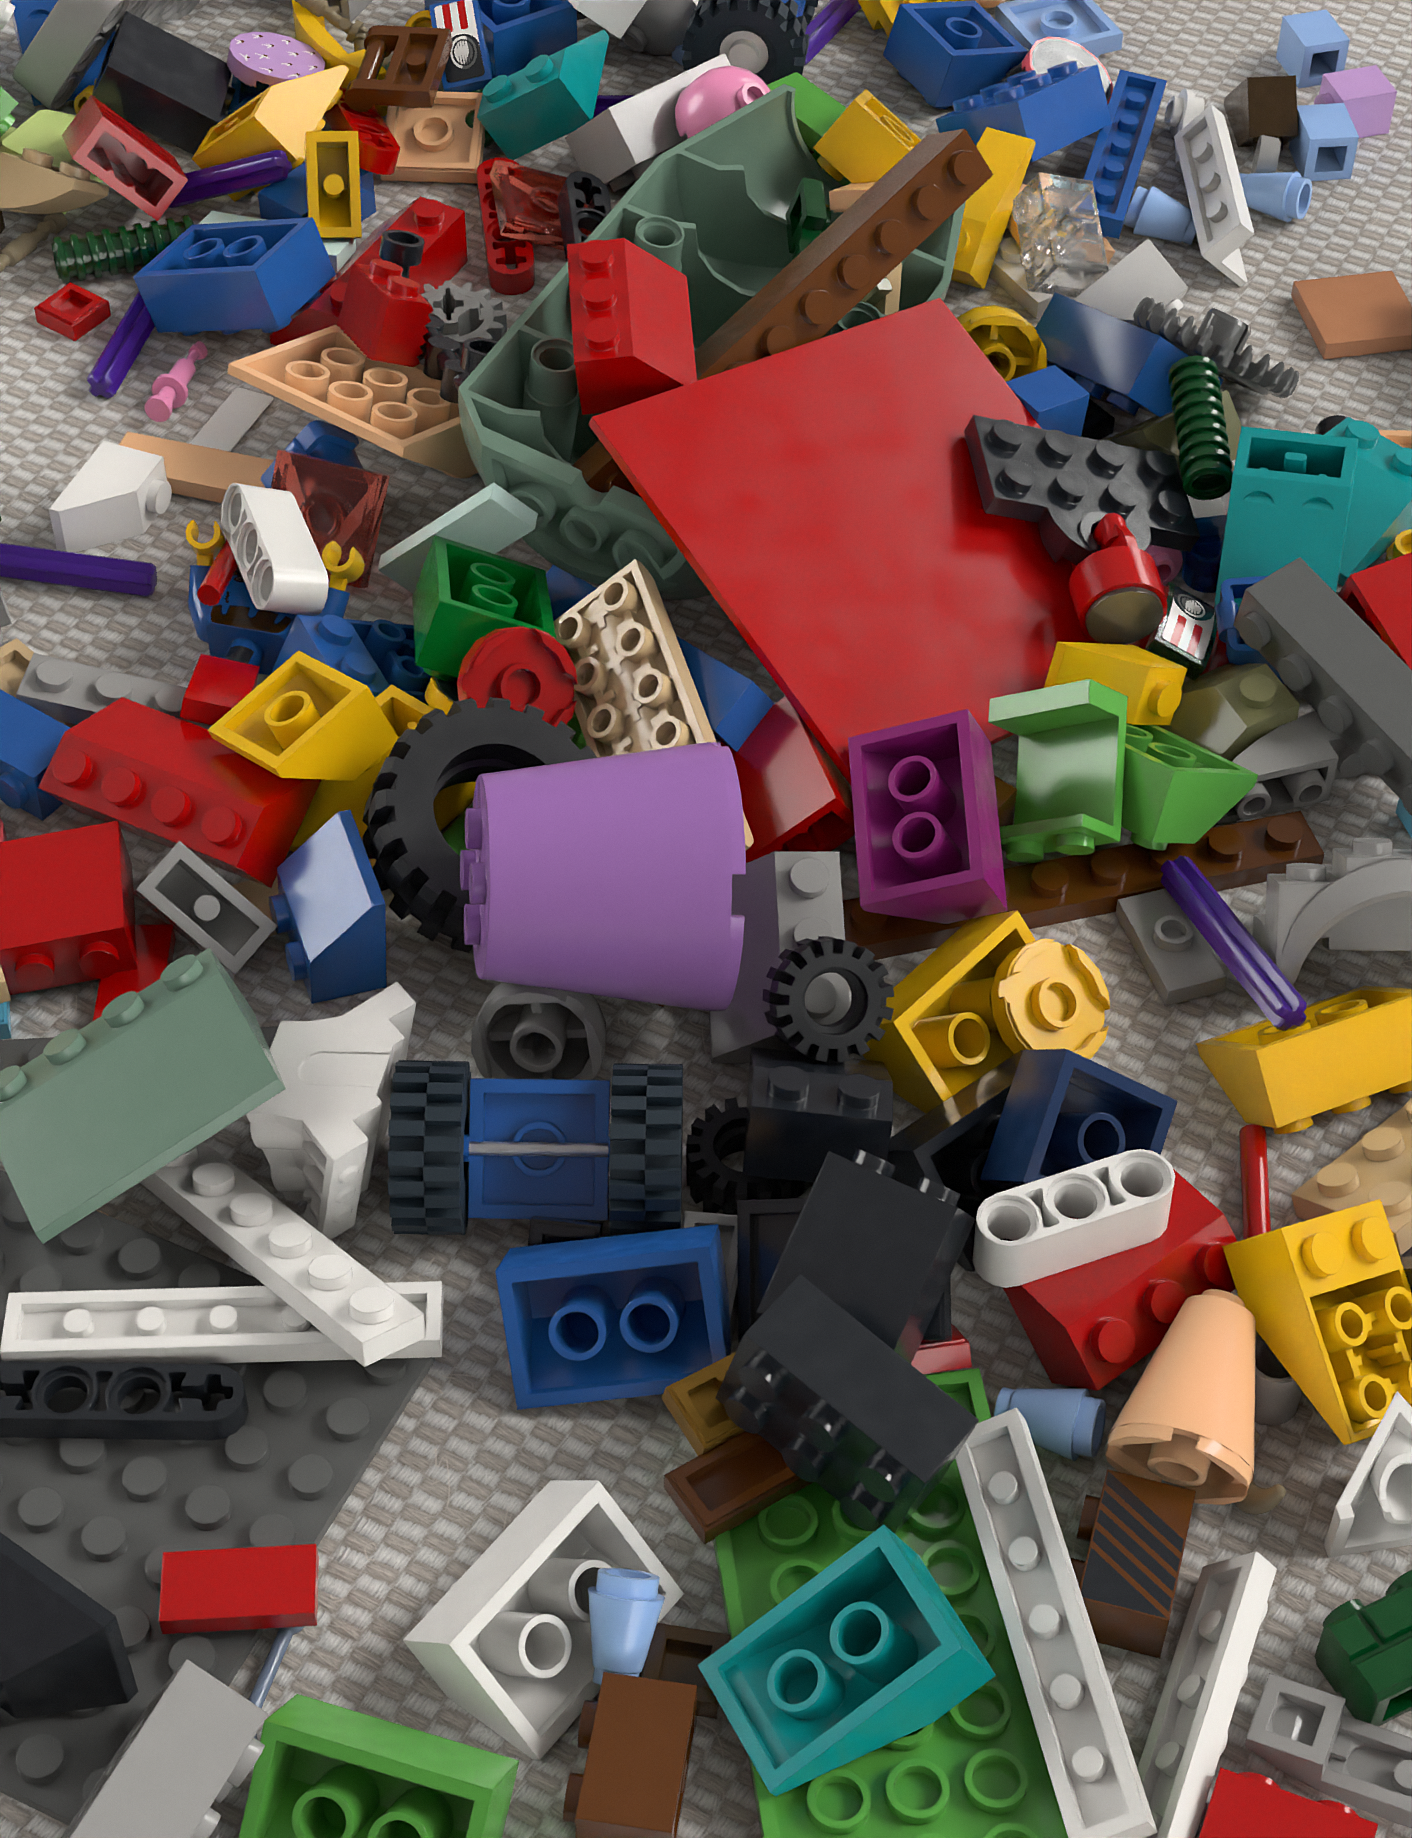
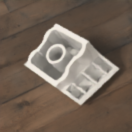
[246,982,416,1240]

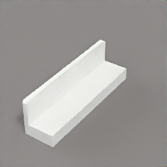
[1174,104,1254,287]

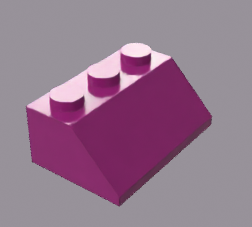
[848,709,1008,924]

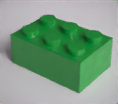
[412,535,556,681]

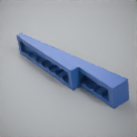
[546,564,775,752]

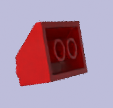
[567,238,697,415]
[1003,1169,1237,1391]

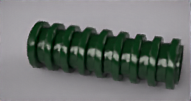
[51,215,194,284]
[1168,355,1233,501]

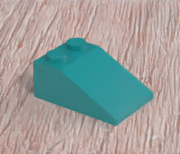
[477,30,609,160]
[1324,417,1412,586]
[698,1525,996,1796]

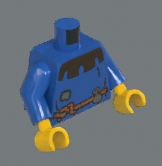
[185,520,365,675]

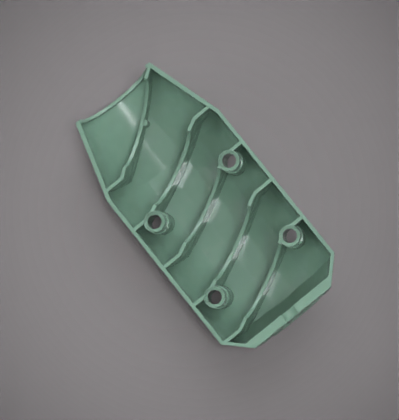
[458,84,966,600]

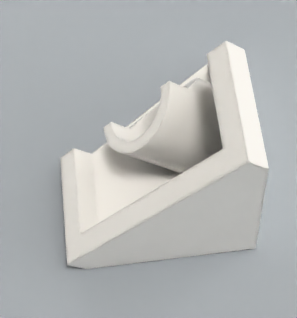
[1324,1391,1412,1558]

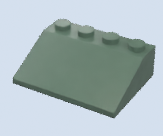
[0,948,286,1244]

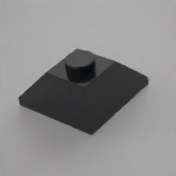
[0,1532,139,1719]

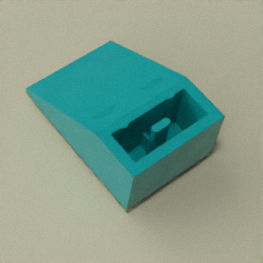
[1214,426,1359,610]

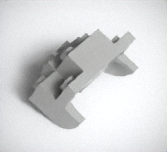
[1253,838,1412,985]

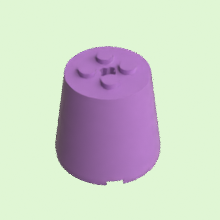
[460,742,746,1011]

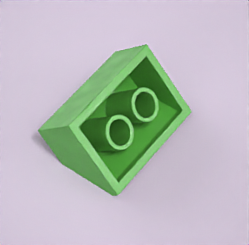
[1121,723,1258,850]
[239,1694,519,1838]

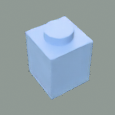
[1276,9,1350,89]
[1289,103,1359,181]

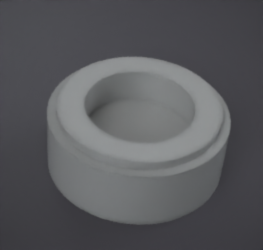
[1251,135,1281,173]

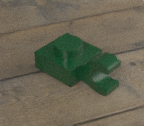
[785,177,831,260]

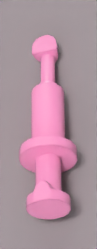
[144,341,208,422]

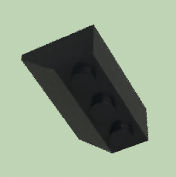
[887,1048,1065,1272]

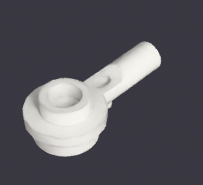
[1164,88,1205,173]

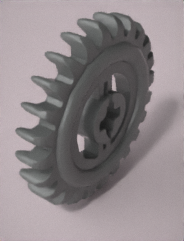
[1133,297,1299,398]

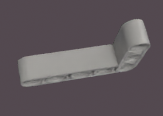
[12,0,200,111]

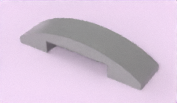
[1245,1673,1412,1828]

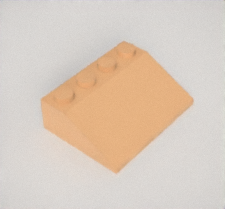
[227,325,478,479]

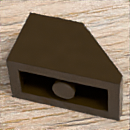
[1224,75,1298,153]

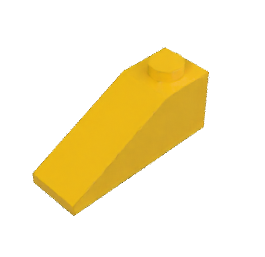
[951,127,1036,290]

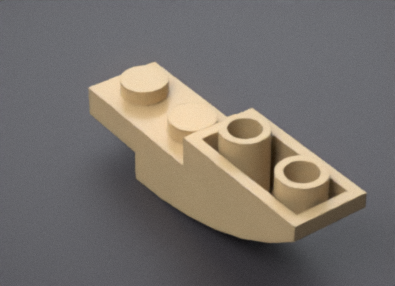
[0,148,110,214]

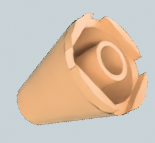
[1105,1289,1256,1505]

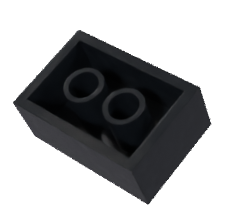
[715,1274,979,1535]

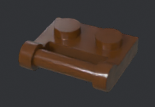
[344,25,453,112]

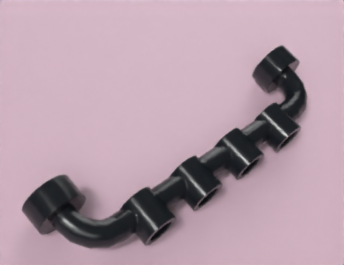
[379,230,497,404]

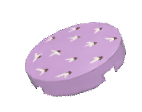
[227,32,325,87]

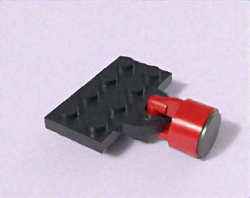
[964,415,1200,645]

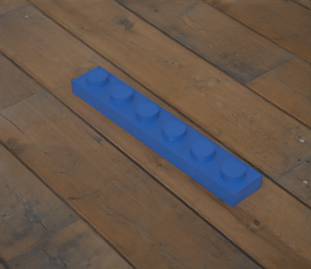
[1069,69,1167,239]

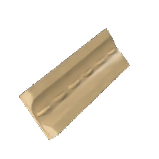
[554,559,754,851]

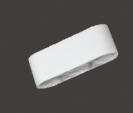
[221,483,329,616]
[973,1149,1175,1288]

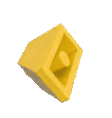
[304,131,362,239]
[1044,642,1187,725]

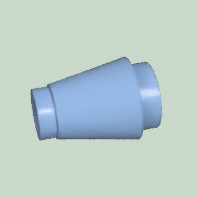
[1239,172,1312,222]
[1123,185,1196,245]
[994,1387,1106,1461]
[588,1568,665,1685]

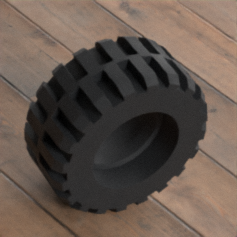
[362,697,597,953]

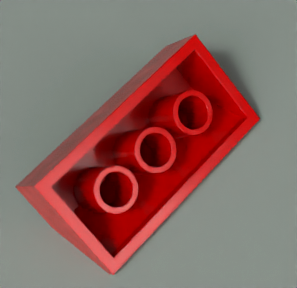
[269,196,468,346]
[38,697,322,888]

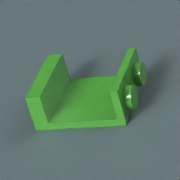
[988,679,1128,863]

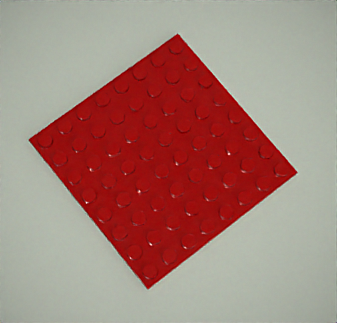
[588,298,1190,786]

